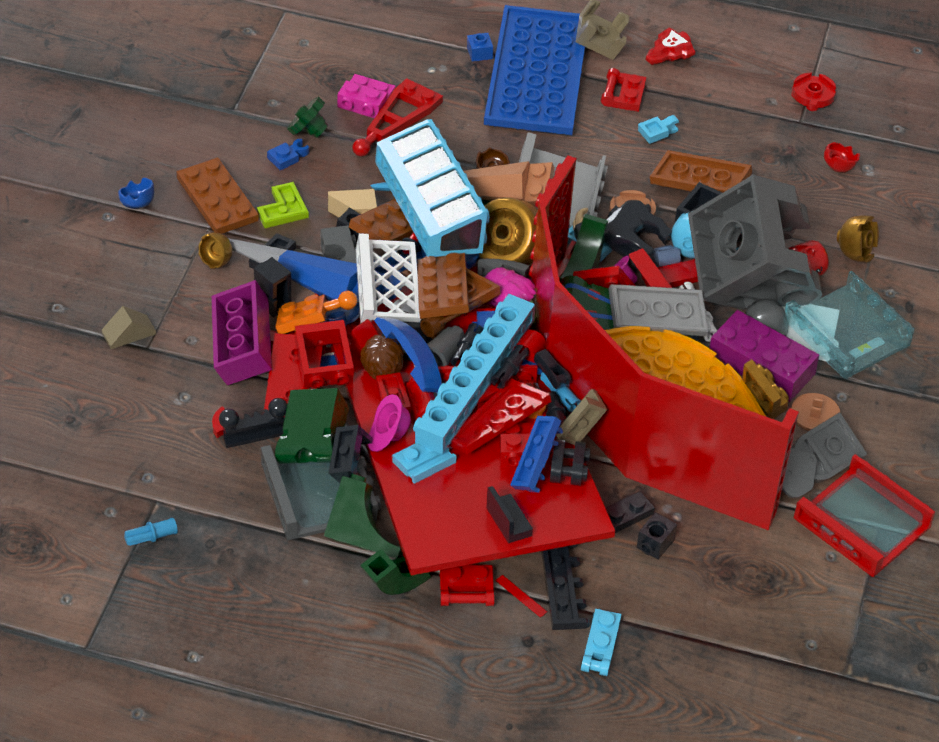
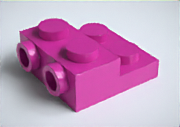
[337,74,396,118]

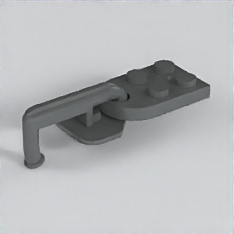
[782,412,867,498]

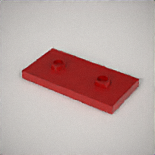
[263,333,323,418]

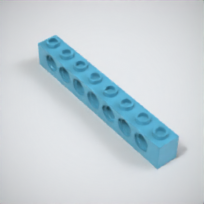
[413,294,535,454]

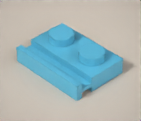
[392,443,456,484]

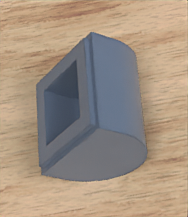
[650,245,681,267]

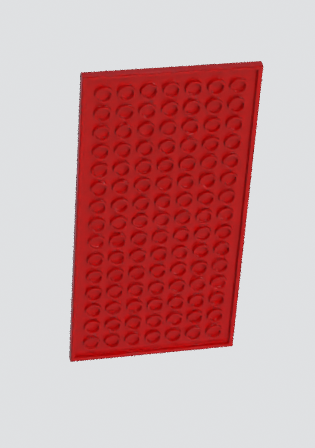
[315,266,615,575]

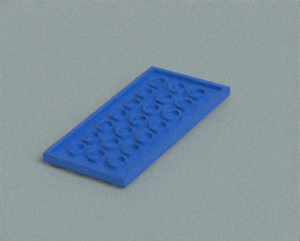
[484,5,585,135]

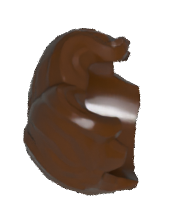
[360,335,404,380]

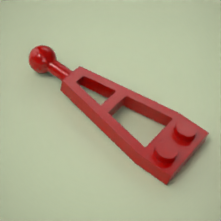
[352,78,443,157]

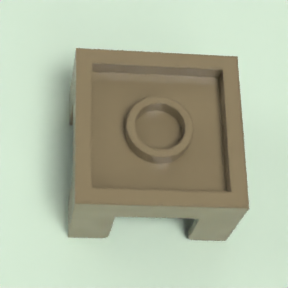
[575,0,629,60]

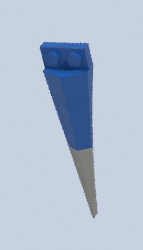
[228,238,389,308]

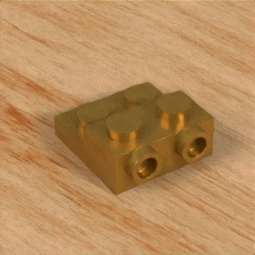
[742,360,789,419]

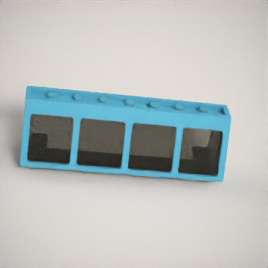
[375,119,490,257]

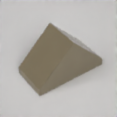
[101,306,156,349]

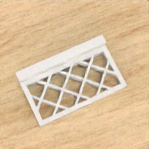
[356,233,421,323]

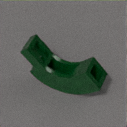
[360,549,431,595]

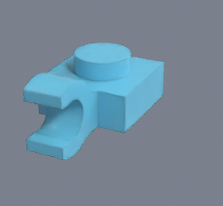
[638,115,679,144]

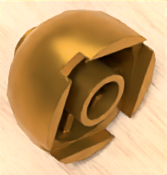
[837,216,879,262]

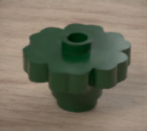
[287,96,328,138]

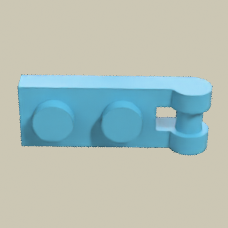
[581,609,621,676]

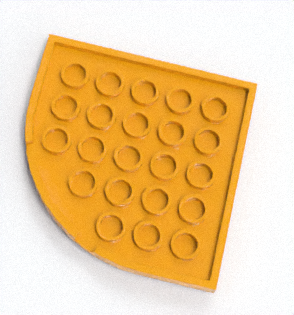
[605,326,766,416]

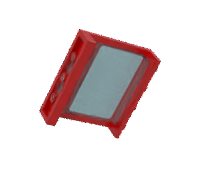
[794,454,935,577]

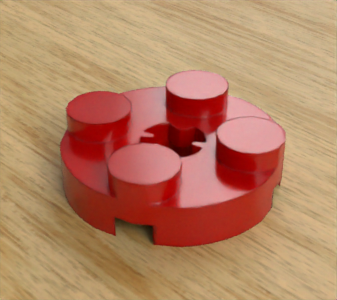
[791,73,836,111]

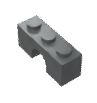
[320,225,356,263]

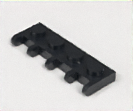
[541,544,590,630]

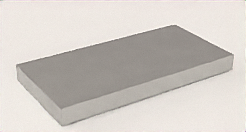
[608,284,709,336]

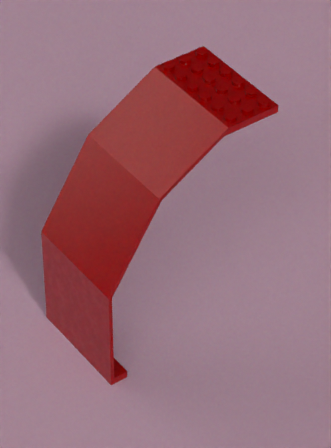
[529,155,799,530]

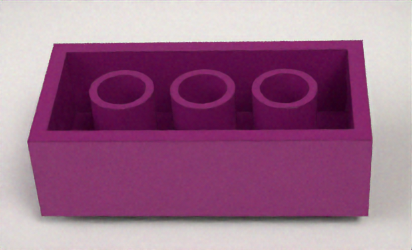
[212,280,272,385]
[709,310,820,403]

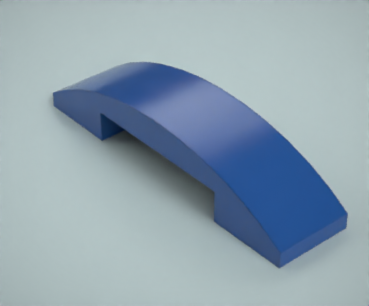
[374,317,442,393]

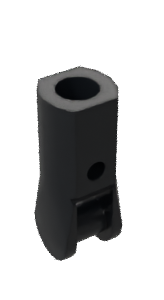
[534,349,571,389]

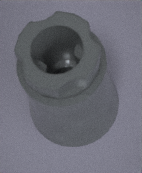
[427,325,464,366]

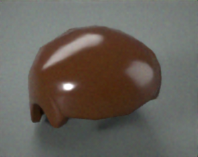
[475,147,510,169]

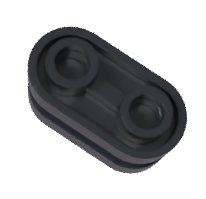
[550,439,591,486]

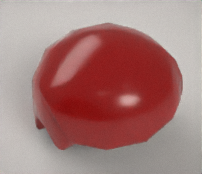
[824,142,860,173]

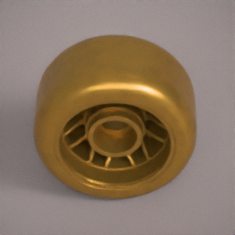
[479,197,538,265]

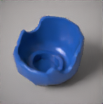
[118,178,154,209]

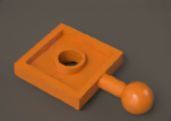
[275,291,357,334]

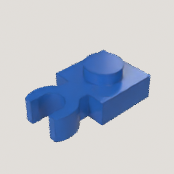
[267,139,309,170]

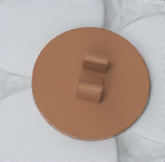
[791,393,840,431]

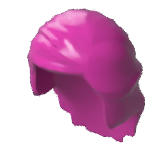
[484,267,536,308]

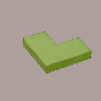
[257,182,309,228]

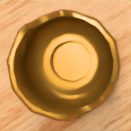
[198,232,232,269]

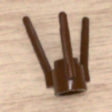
[420,300,480,339]

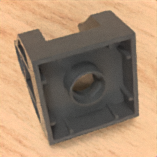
[688,174,822,310]

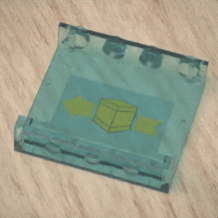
[785,271,914,379]

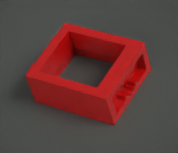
[295,320,354,388]

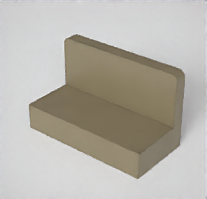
[556,389,607,445]

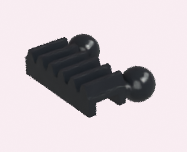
[219,398,288,448]

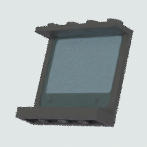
[261,445,381,540]

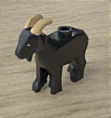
[572,200,672,274]

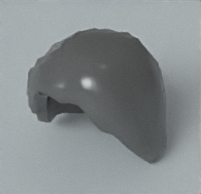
[746,299,788,336]

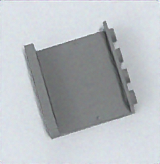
[519,132,608,228]

